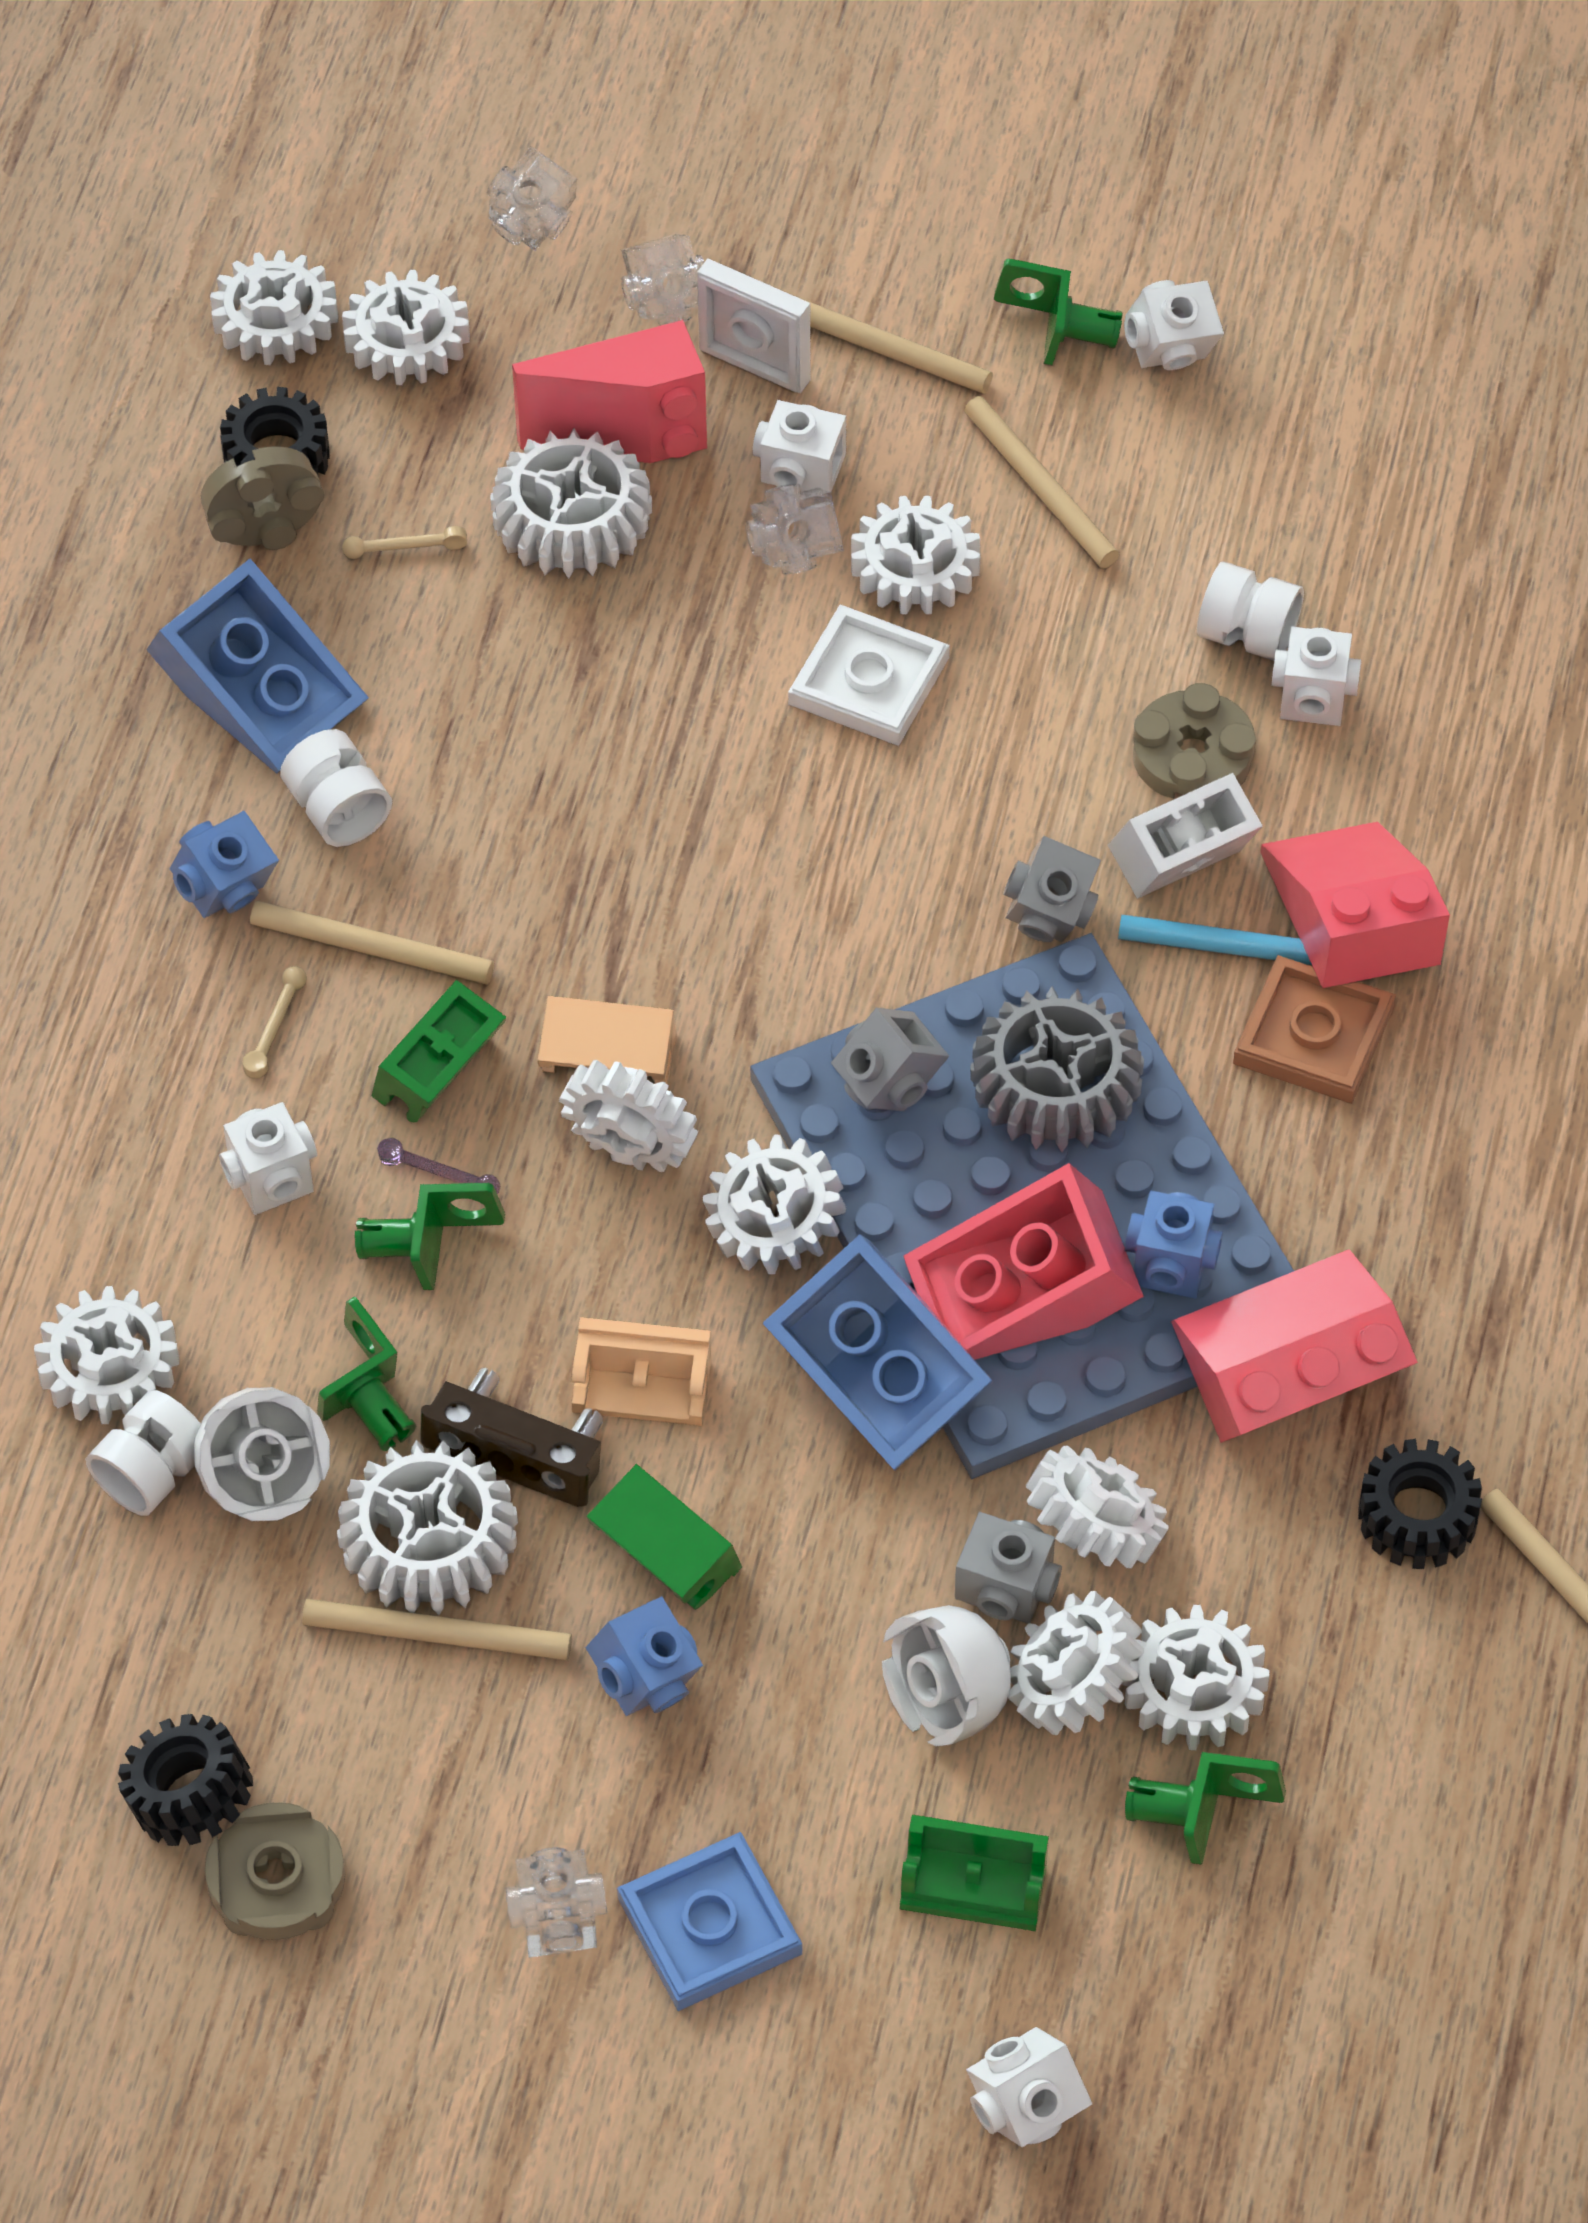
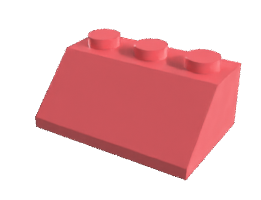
[1171,1249,1418,1443]

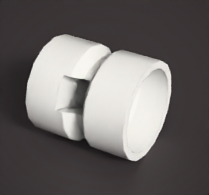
[1197,561,1304,661]
[280,729,392,847]
[85,1390,201,1516]

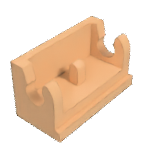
[538,996,677,1084]
[571,1317,712,1426]

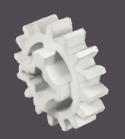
[210,250,338,365]
[342,270,470,385]
[851,496,980,615]
[559,1060,698,1172]
[703,1135,846,1274]
[34,1286,179,1424]
[1026,1446,1169,1568]
[1008,1591,1144,1735]
[1121,1605,1269,1750]

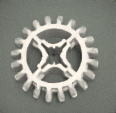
[490,428,652,579]
[337,1440,518,1615]

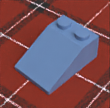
[146,558,369,774]
[763,1234,993,1470]

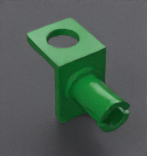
[994,258,1123,365]
[354,1183,505,1290]
[317,1296,417,1451]
[1125,1752,1286,1865]

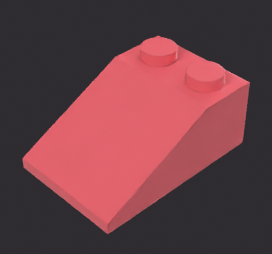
[512,320,707,463]
[1260,822,1450,988]
[903,1163,1144,1360]

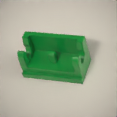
[371,979,506,1123]
[586,1463,742,1610]
[899,1814,1049,1932]

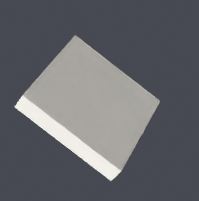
[697,259,811,394]
[788,604,950,746]

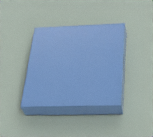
[617,1832,802,2011]

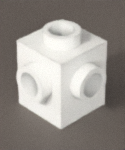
[1124,280,1224,370]
[753,400,846,498]
[1271,626,1361,726]
[219,1102,317,1215]
[966,2027,1092,2147]

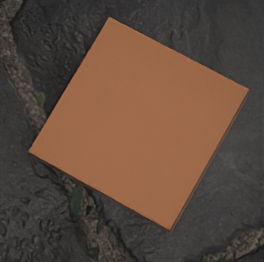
[1233,955,1396,1104]

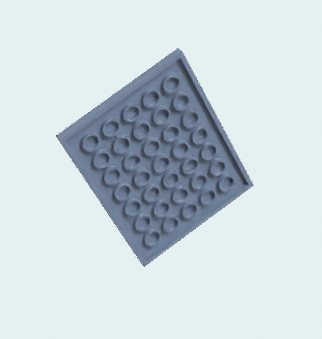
[750,933,1294,1480]

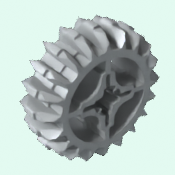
[970,986,1144,1152]

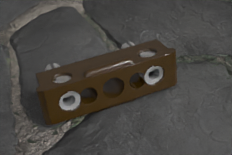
[420,1368,603,1507]

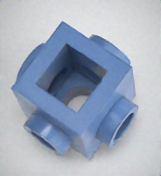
[169,811,279,918]
[1125,1190,1223,1299]
[585,1596,703,1716]

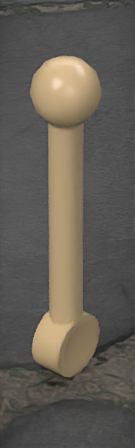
[342,526,467,559]
[242,966,307,1078]

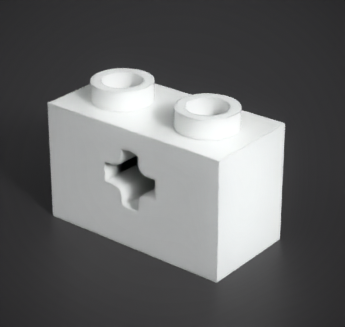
[1108,773,1263,899]

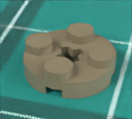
[200,446,324,550]
[1133,683,1256,799]
[205,1803,345,1940]

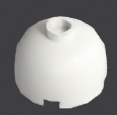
[194,1387,330,1521]
[882,1605,1011,1746]

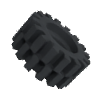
[220,387,330,478]
[1358,1439,1482,1569]
[118,1714,253,1846]

